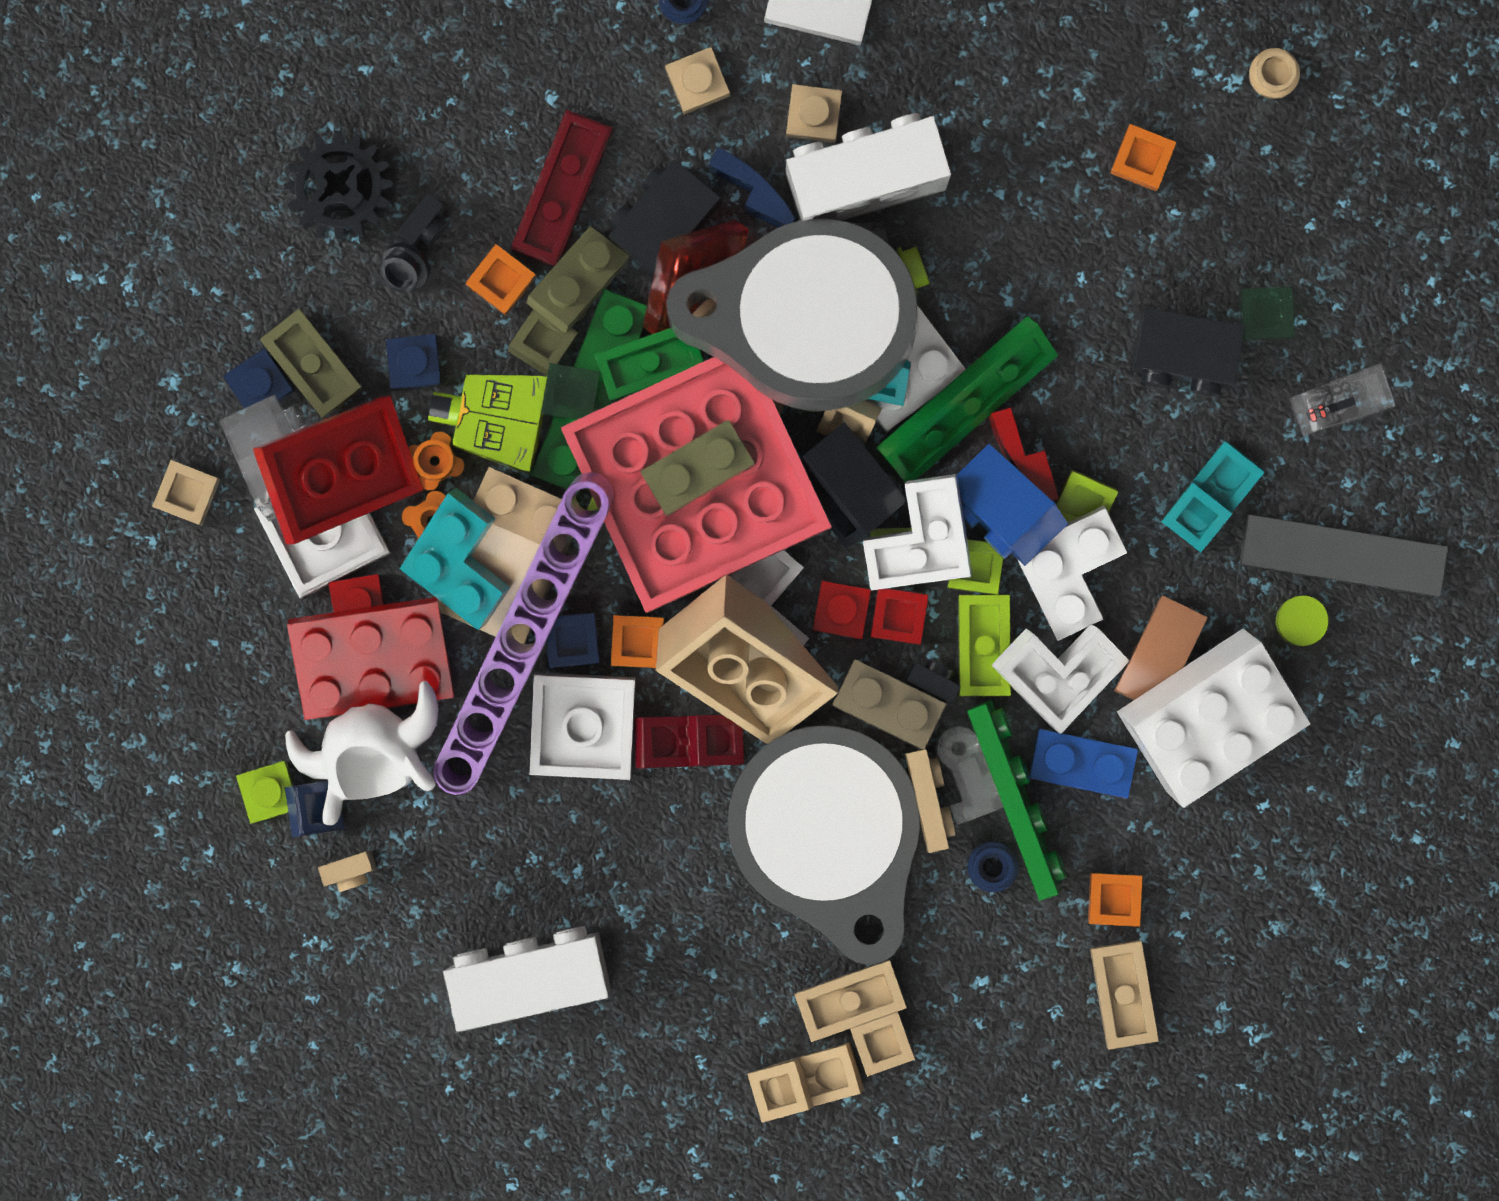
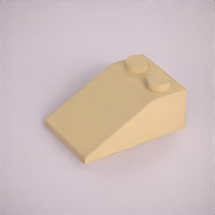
[439,467,573,644]
[656,575,838,744]

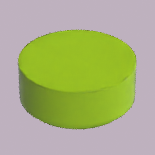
[1276,596,1328,646]

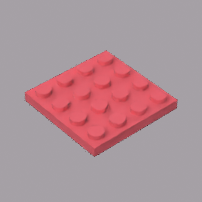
[561,357,831,613]

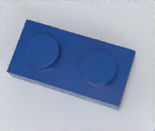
[1029,729,1138,799]

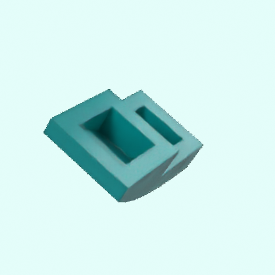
[1161,439,1265,553]

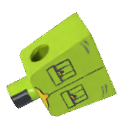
[428,375,550,475]

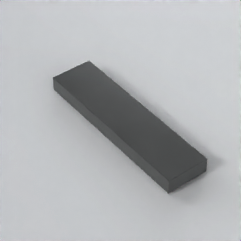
[1239,515,1448,597]

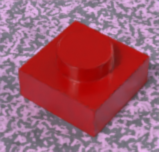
[328,574,385,612]
[812,581,871,640]
[870,588,928,645]

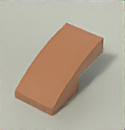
[1114,595,1208,701]

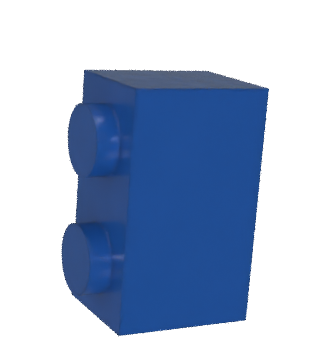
[957,444,1068,566]

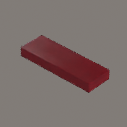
[511,110,613,267]

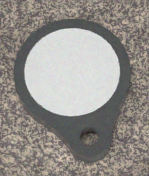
[666,219,917,411]
[728,726,920,965]

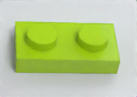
[958,595,1011,696]

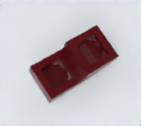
[634,715,744,768]

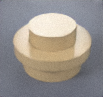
[1249,48,1300,99]

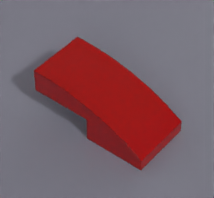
[988,408,1059,503]

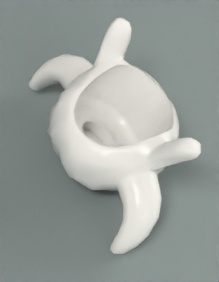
[286,681,438,825]

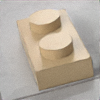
[905,749,955,853]
[1090,940,1159,1050]
[794,959,907,1042]

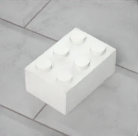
[785,113,951,221]
[1117,629,1310,808]
[443,926,612,1032]

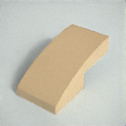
[747,1042,865,1123]

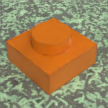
[1110,124,1176,191]
[465,244,537,316]
[611,615,664,668]
[1088,873,1142,927]

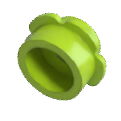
[897,246,930,293]

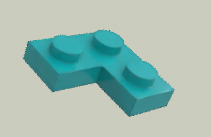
[399,488,511,630]

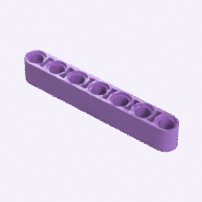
[433,472,614,795]

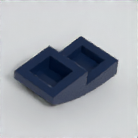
[709,147,795,228]

